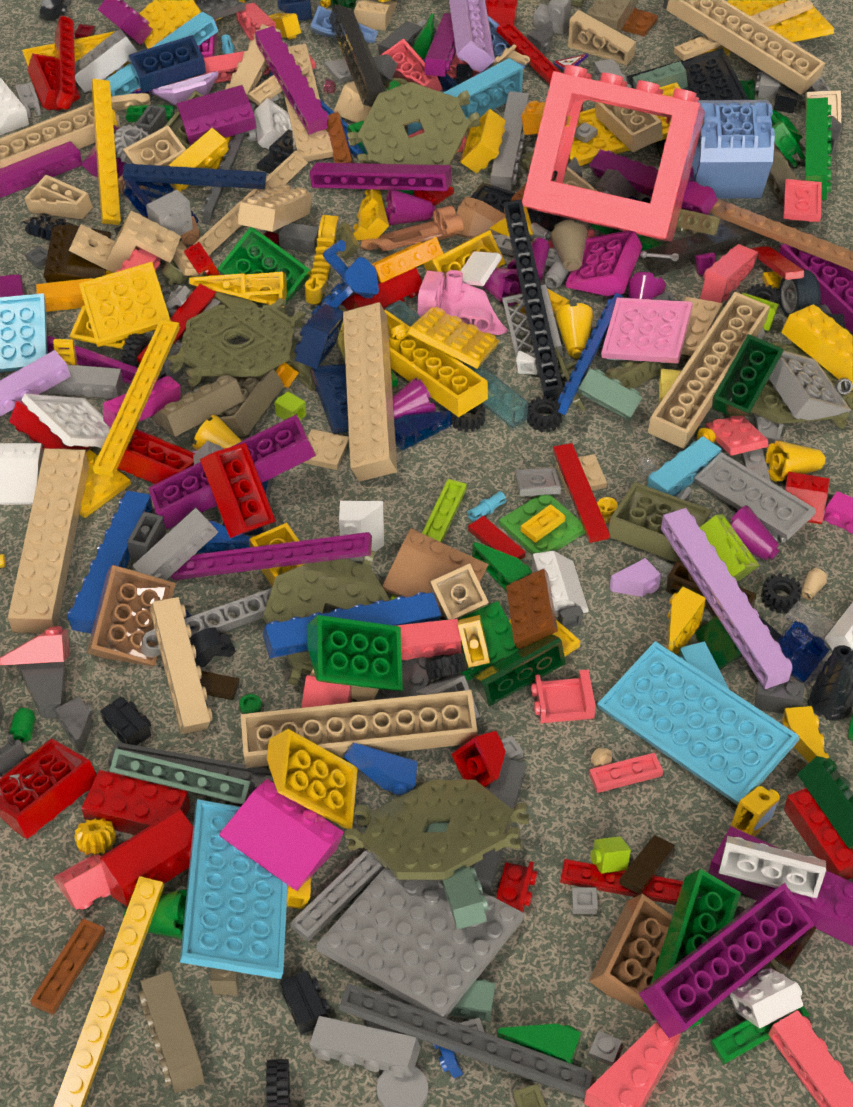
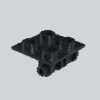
[22,213,73,241]

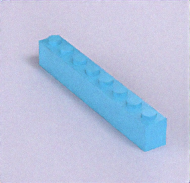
[106,12,218,96]

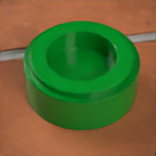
[239,694,262,714]

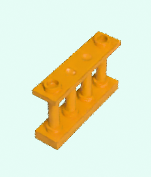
[372,237,443,283]

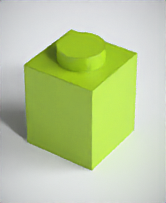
[275,391,306,420]
[590,836,631,873]

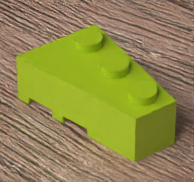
[700,514,760,581]

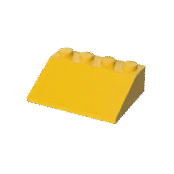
[267,729,358,829]

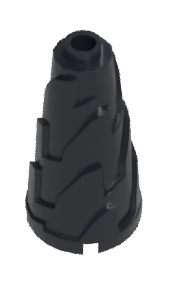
[807,645,853,720]

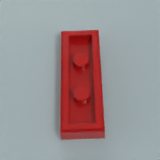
[468,516,526,560]

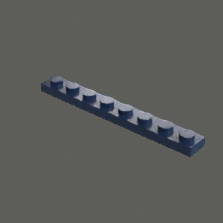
[122,163,267,189]

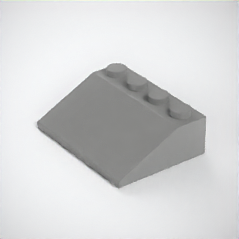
[75,29,137,93]
[769,351,851,420]

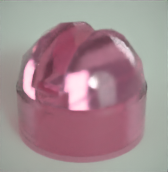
[323,79,336,93]

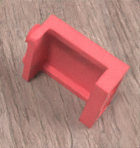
[531,670,596,723]

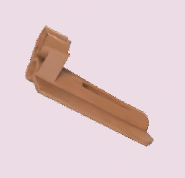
[360,205,463,251]

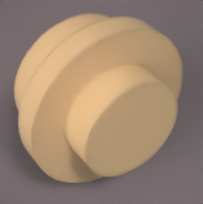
[591,748,612,768]

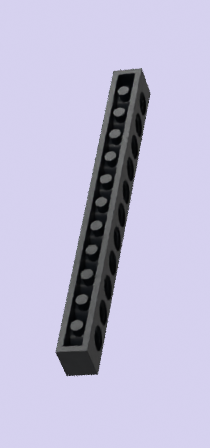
[503,199,563,401]

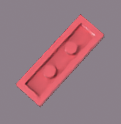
[589,753,663,793]

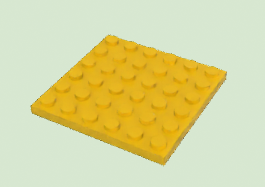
[727,0,834,42]

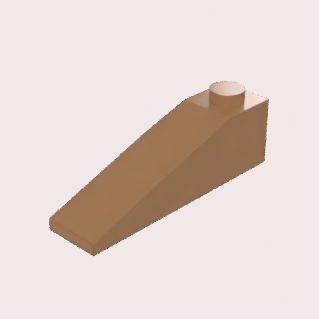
[456,196,505,239]

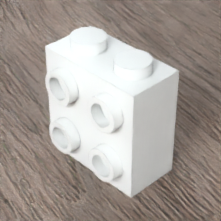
[730,968,803,1028]

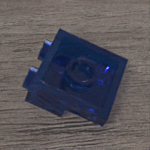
[778,621,830,683]

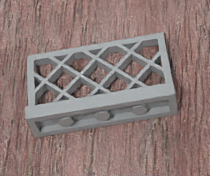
[502,284,563,358]

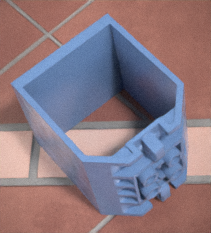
[692,100,775,199]

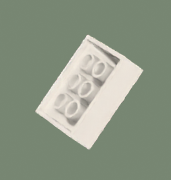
[0,443,44,505]

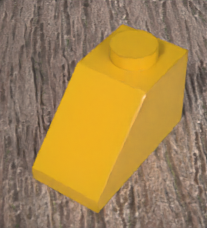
[458,615,490,668]

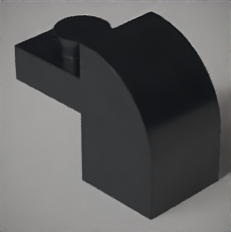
[189,627,236,667]

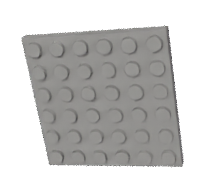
[317,867,524,1018]

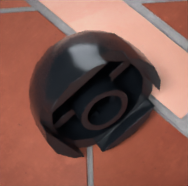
[39,0,67,21]

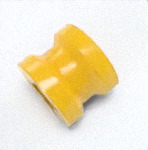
[597,497,618,523]

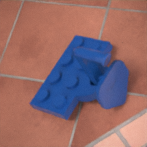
[310,240,379,320]

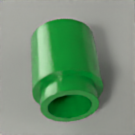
[9,708,36,743]

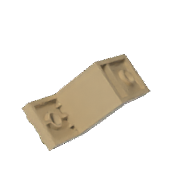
[69,211,181,273]

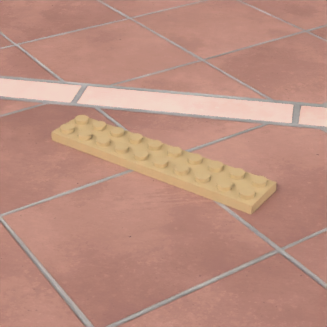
[283,44,333,162]

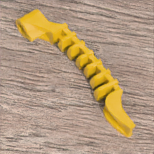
[305,215,339,304]

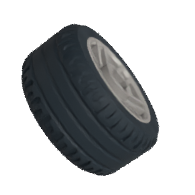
[779,270,821,318]

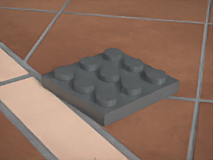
[195,0,246,20]

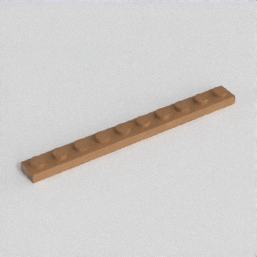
[709,198,853,271]

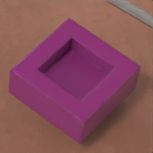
[695,252,716,275]

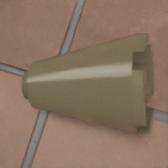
[551,220,588,271]

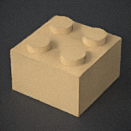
[430,563,489,620]

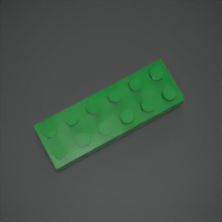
[805,97,832,200]
[643,869,741,1030]

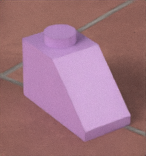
[610,558,661,597]

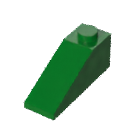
[411,14,434,60]
[472,542,532,592]
[497,1023,581,1064]

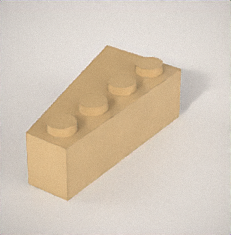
[568,10,636,65]
[334,81,377,123]

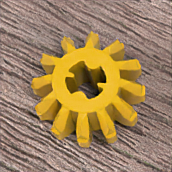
[74,818,116,856]

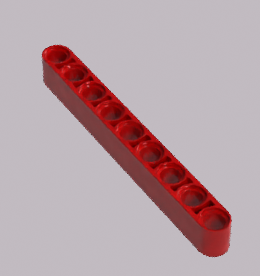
[55,16,75,109]

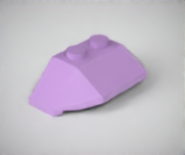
[152,71,218,106]

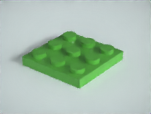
[499,495,585,556]

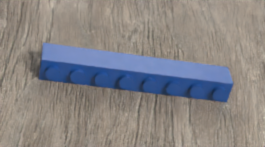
[67,491,153,634]
[262,592,441,659]

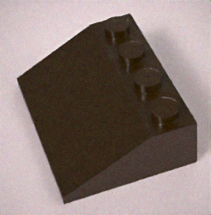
[44,224,112,283]

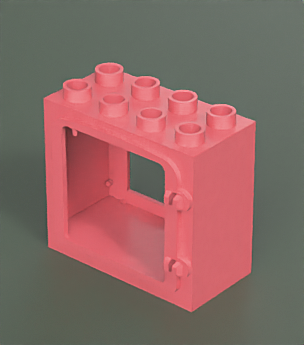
[522,65,705,242]

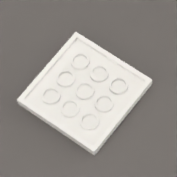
[21,394,111,448]

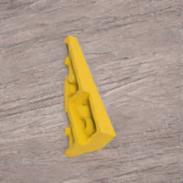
[353,189,389,240]
[189,272,287,308]

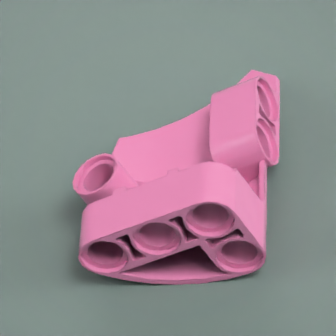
[417,270,508,335]

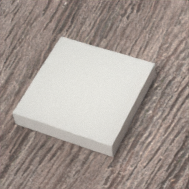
[460,251,502,286]

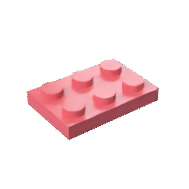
[783,179,822,222]
[705,416,768,456]

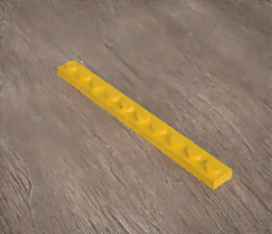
[91,79,121,225]
[93,320,180,477]
[54,876,164,1107]

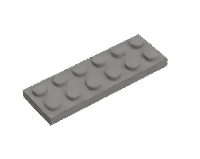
[694,452,816,540]

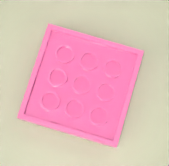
[601,298,693,363]

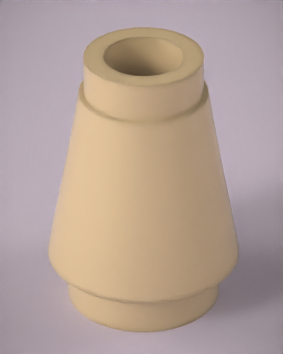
[801,568,828,600]

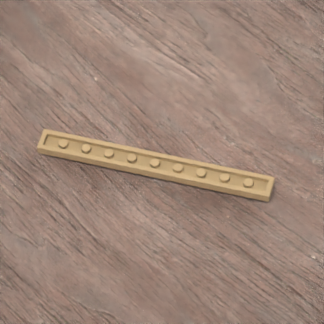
[674,0,813,61]
[193,151,308,255]

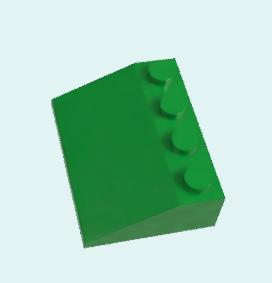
[217,227,311,305]
[307,615,403,692]

